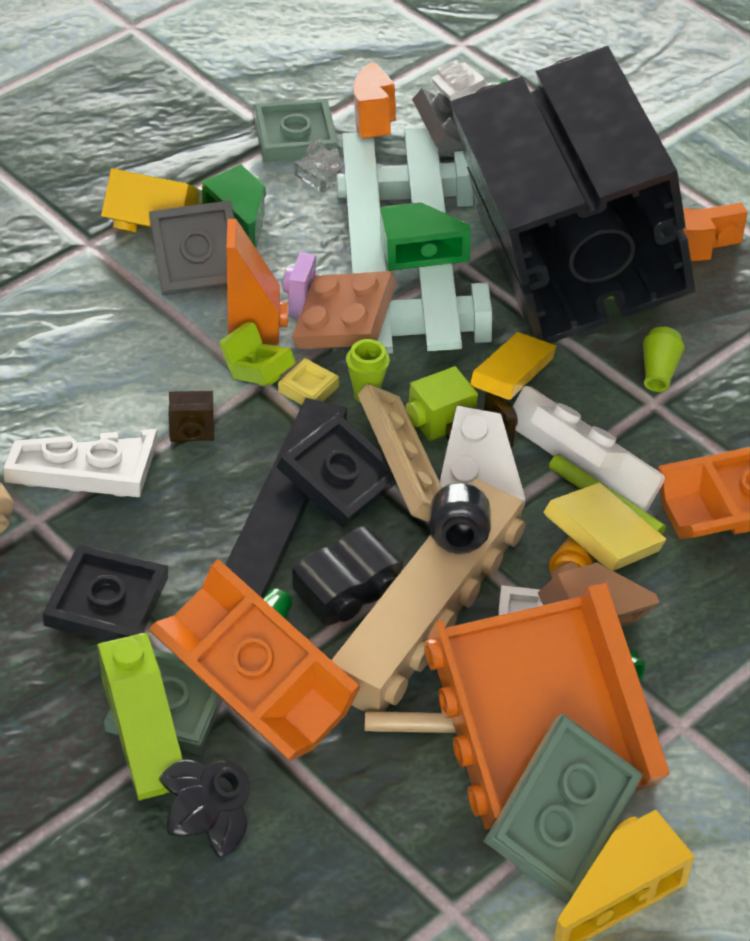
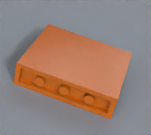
[424,582,670,830]

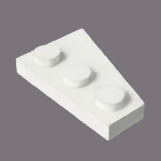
[4,429,157,497]

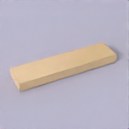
[358,384,442,522]

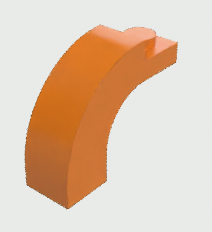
[683,202,748,261]

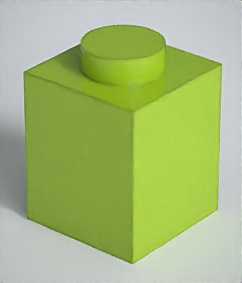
[406,366,478,441]

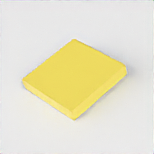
[543,482,667,571]

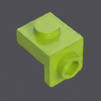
[220,322,296,386]

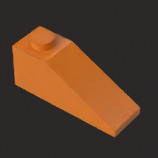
[226,219,288,344]

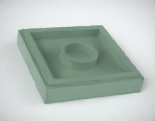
[253,98,339,162]
[104,648,223,756]

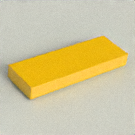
[470,332,557,400]

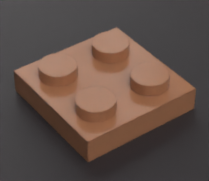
[292,271,397,349]

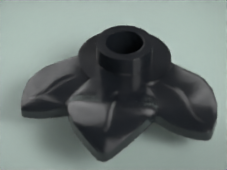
[159,760,250,858]

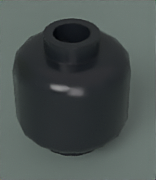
[429,483,491,554]

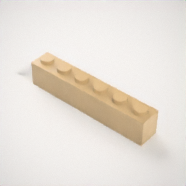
[332,478,526,712]

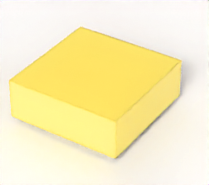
[278,358,339,405]

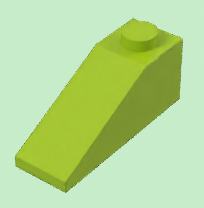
[98,632,183,801]

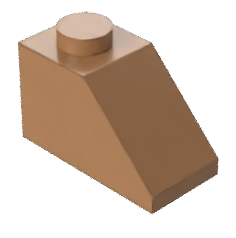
[538,562,660,626]

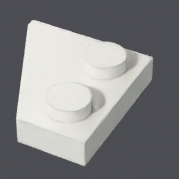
[440,406,525,511]

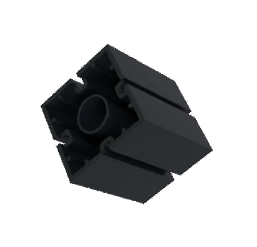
[450,45,696,343]

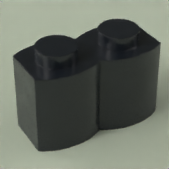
[292,526,403,626]

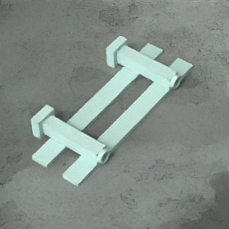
[337,128,492,354]

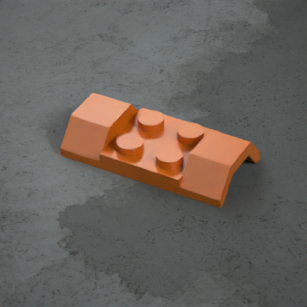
[657,447,750,539]
[149,559,360,761]

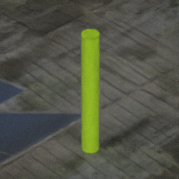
[549,454,666,535]

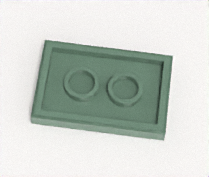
[483,713,644,904]

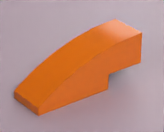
[353,63,396,139]

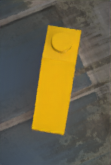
[553,810,695,941]

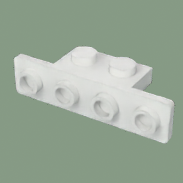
[431,60,491,101]
[513,386,665,512]

